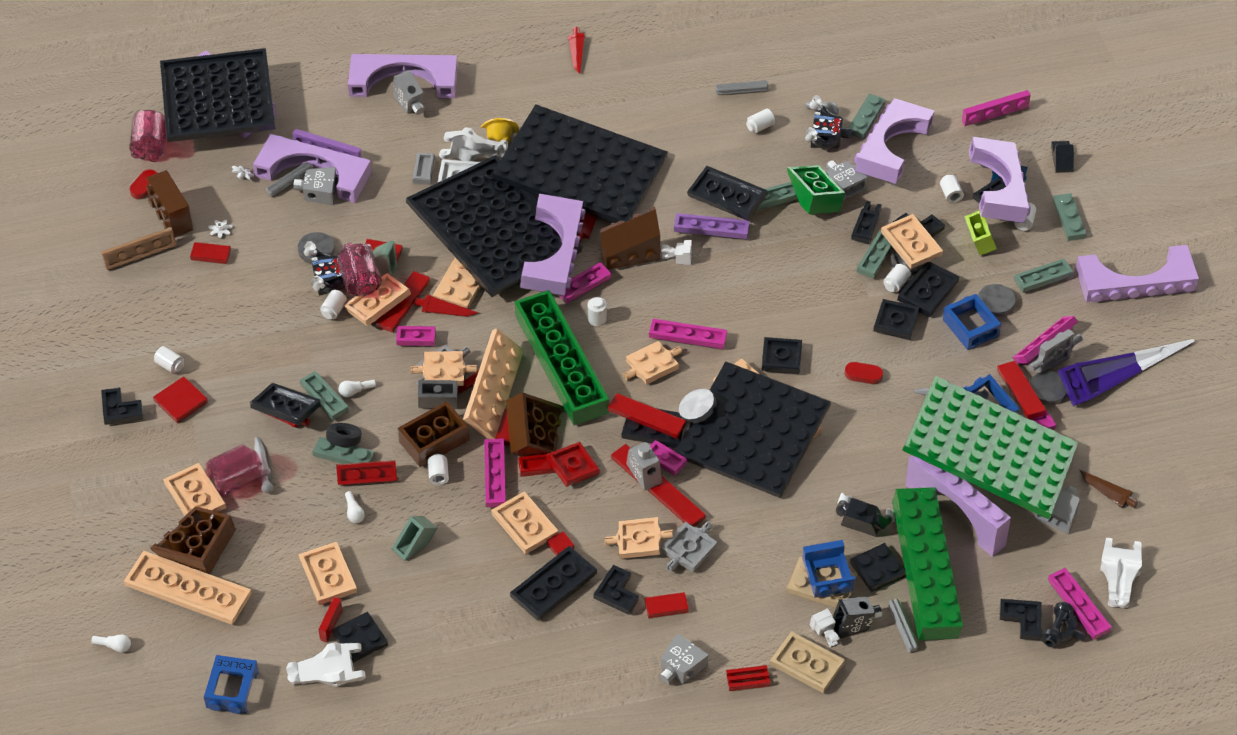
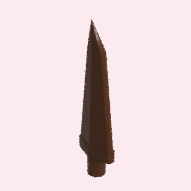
[1079,469,1138,508]

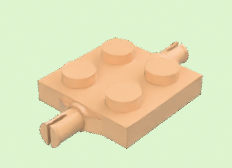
[623,341,682,385]
[411,351,477,386]
[605,517,673,559]

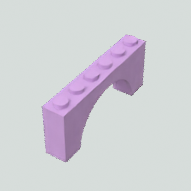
[348,54,458,98]
[854,98,934,184]
[253,134,372,203]
[969,137,1031,223]
[520,194,586,295]
[1076,245,1199,303]
[906,455,1011,557]

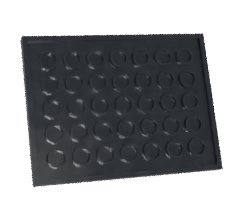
[492,104,668,223]
[406,155,582,297]

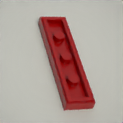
[376,271,430,333]
[997,361,1046,420]
[608,393,686,438]

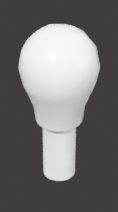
[338,380,376,398]
[345,491,365,524]
[91,634,131,653]

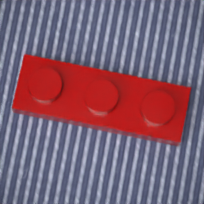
[336,460,397,485]

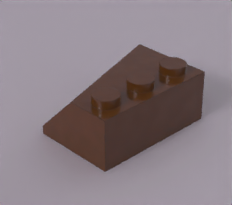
[601,206,660,270]
[506,392,564,457]
[150,506,236,574]

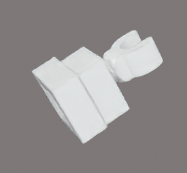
[661,240,692,265]
[809,608,839,647]

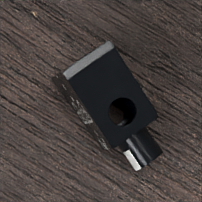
[833,597,882,639]

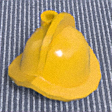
[481,118,520,144]

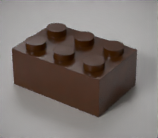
[146,170,193,237]
[398,401,469,468]

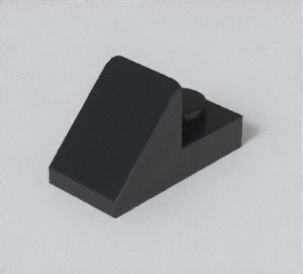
[1051,141,1074,173]

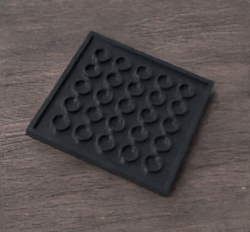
[160,48,276,142]
[675,361,831,498]

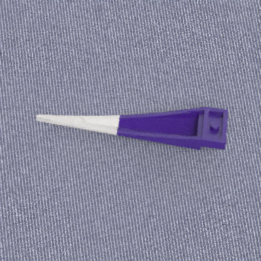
[1058,339,1194,406]

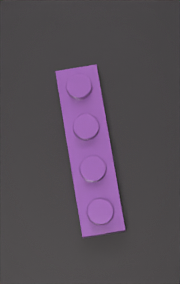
[293,129,361,158]
[674,213,750,239]

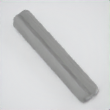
[716,80,768,95]
[266,162,312,197]
[888,599,918,653]

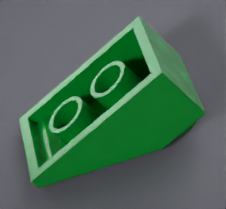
[787,165,845,215]

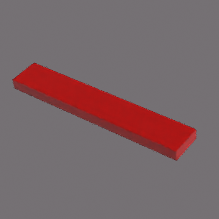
[611,444,706,527]

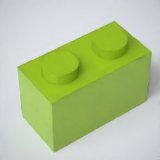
[964,210,997,256]

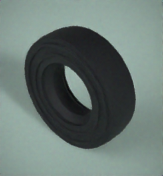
[326,423,362,447]

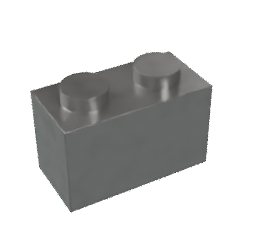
[418,380,458,409]

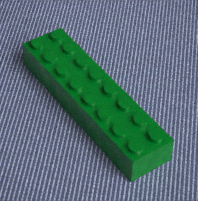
[514,290,609,426]
[892,487,963,641]

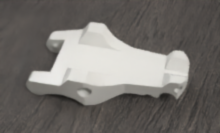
[439,127,508,161]
[1100,538,1142,609]
[286,643,366,687]

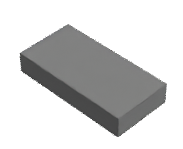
[412,153,435,185]

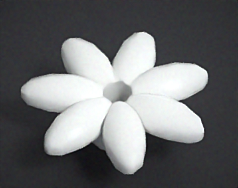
[232,165,254,180]
[208,220,233,238]

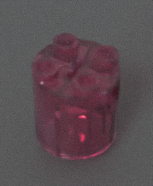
[129,110,167,162]
[337,243,382,296]
[205,444,262,496]

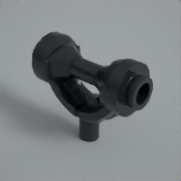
[1041,602,1086,647]

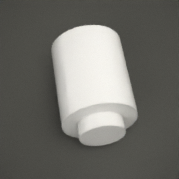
[746,108,775,133]
[940,175,964,203]
[1014,202,1036,231]
[883,264,911,292]
[320,290,347,319]
[588,297,607,326]
[154,346,184,374]
[428,454,449,485]

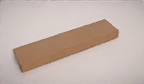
[101,227,177,270]

